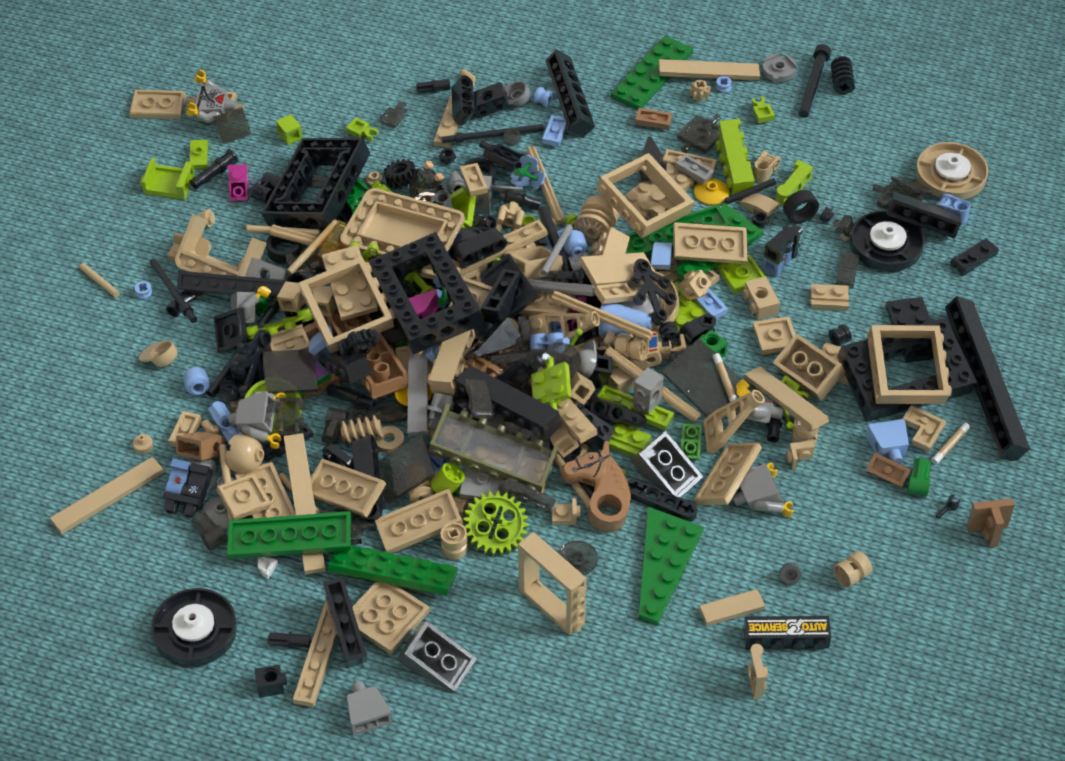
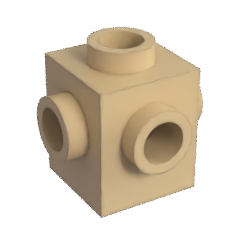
[678,270,712,301]

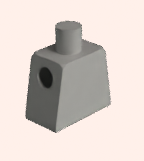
[347,681,392,736]

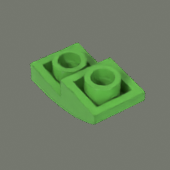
[681,423,702,460]

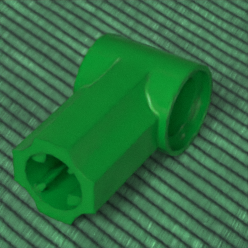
[907,457,931,497]

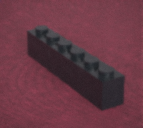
[455,365,562,440]

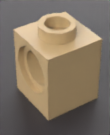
[550,423,579,458]

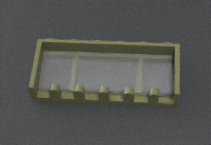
[428,403,559,494]

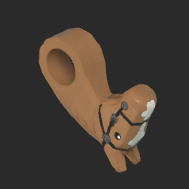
[560,441,631,532]

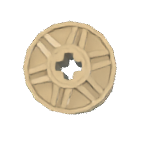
[574,195,620,243]

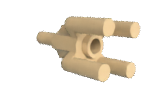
[495,202,524,233]

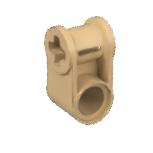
[753,150,781,183]

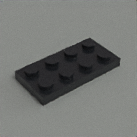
[885,297,934,363]

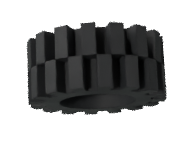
[383,159,418,189]

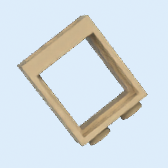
[505,246,563,279]

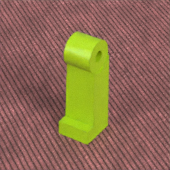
[776,160,813,205]

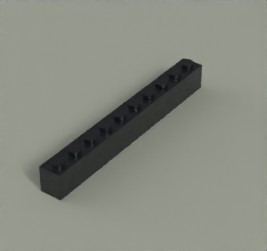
[945,296,1030,460]

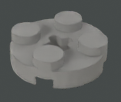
[762,54,796,84]

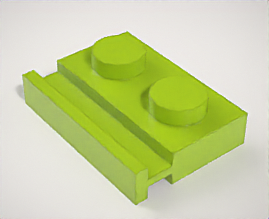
[609,422,651,458]

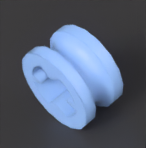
[716,76,732,93]
[134,281,152,299]

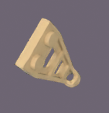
[529,311,600,340]
[703,390,765,454]

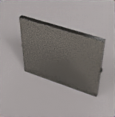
[661,339,742,417]

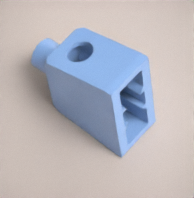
[866,419,908,464]

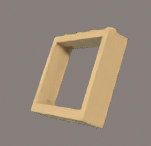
[596,153,694,238]
[299,257,395,354]
[867,325,952,404]
[518,532,587,636]

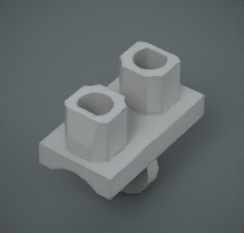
[426,393,455,431]

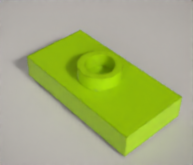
[190,140,208,170]

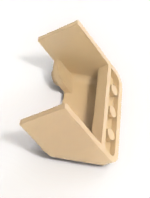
[175,214,267,276]

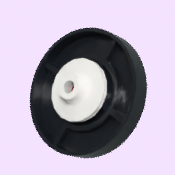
[850,210,925,271]
[151,588,237,667]

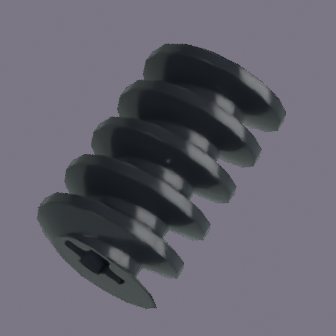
[831,56,855,94]

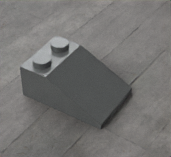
[630,431,703,497]
[396,620,477,693]

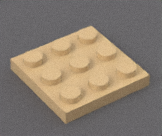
[352,581,430,655]

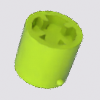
[430,462,465,494]

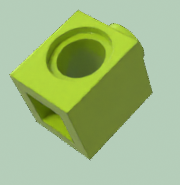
[276,114,303,145]

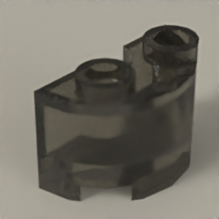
[275,397,304,435]

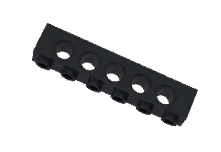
[545,49,595,138]

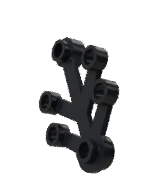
[627,259,677,326]
[232,329,273,399]

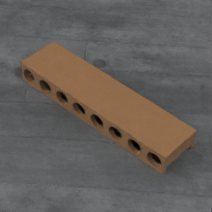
[323,308,408,399]

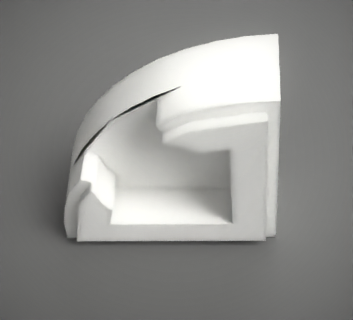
[257,556,278,579]

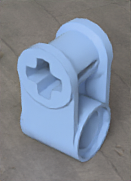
[935,193,970,224]

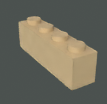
[427,329,475,395]

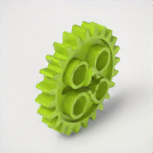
[463,491,529,556]

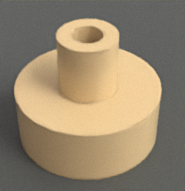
[133,434,153,455]

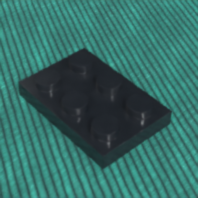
[480,253,540,319]

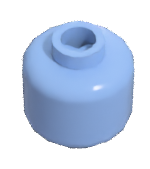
[563,230,587,257]
[183,367,210,396]

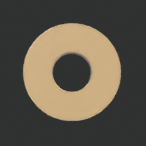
[376,426,404,453]

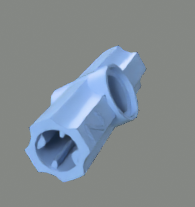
[208,401,242,447]

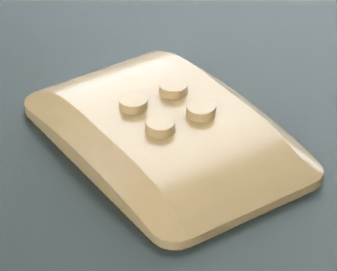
[340,188,465,270]

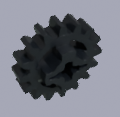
[338,329,381,356]

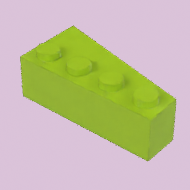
[715,119,755,195]

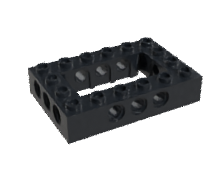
[261,138,370,230]
[367,232,484,355]
[837,318,977,422]

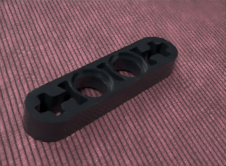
[627,479,697,522]

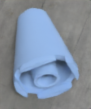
[598,303,652,338]

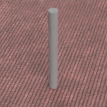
[541,224,573,276]

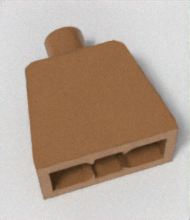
[176,432,226,461]

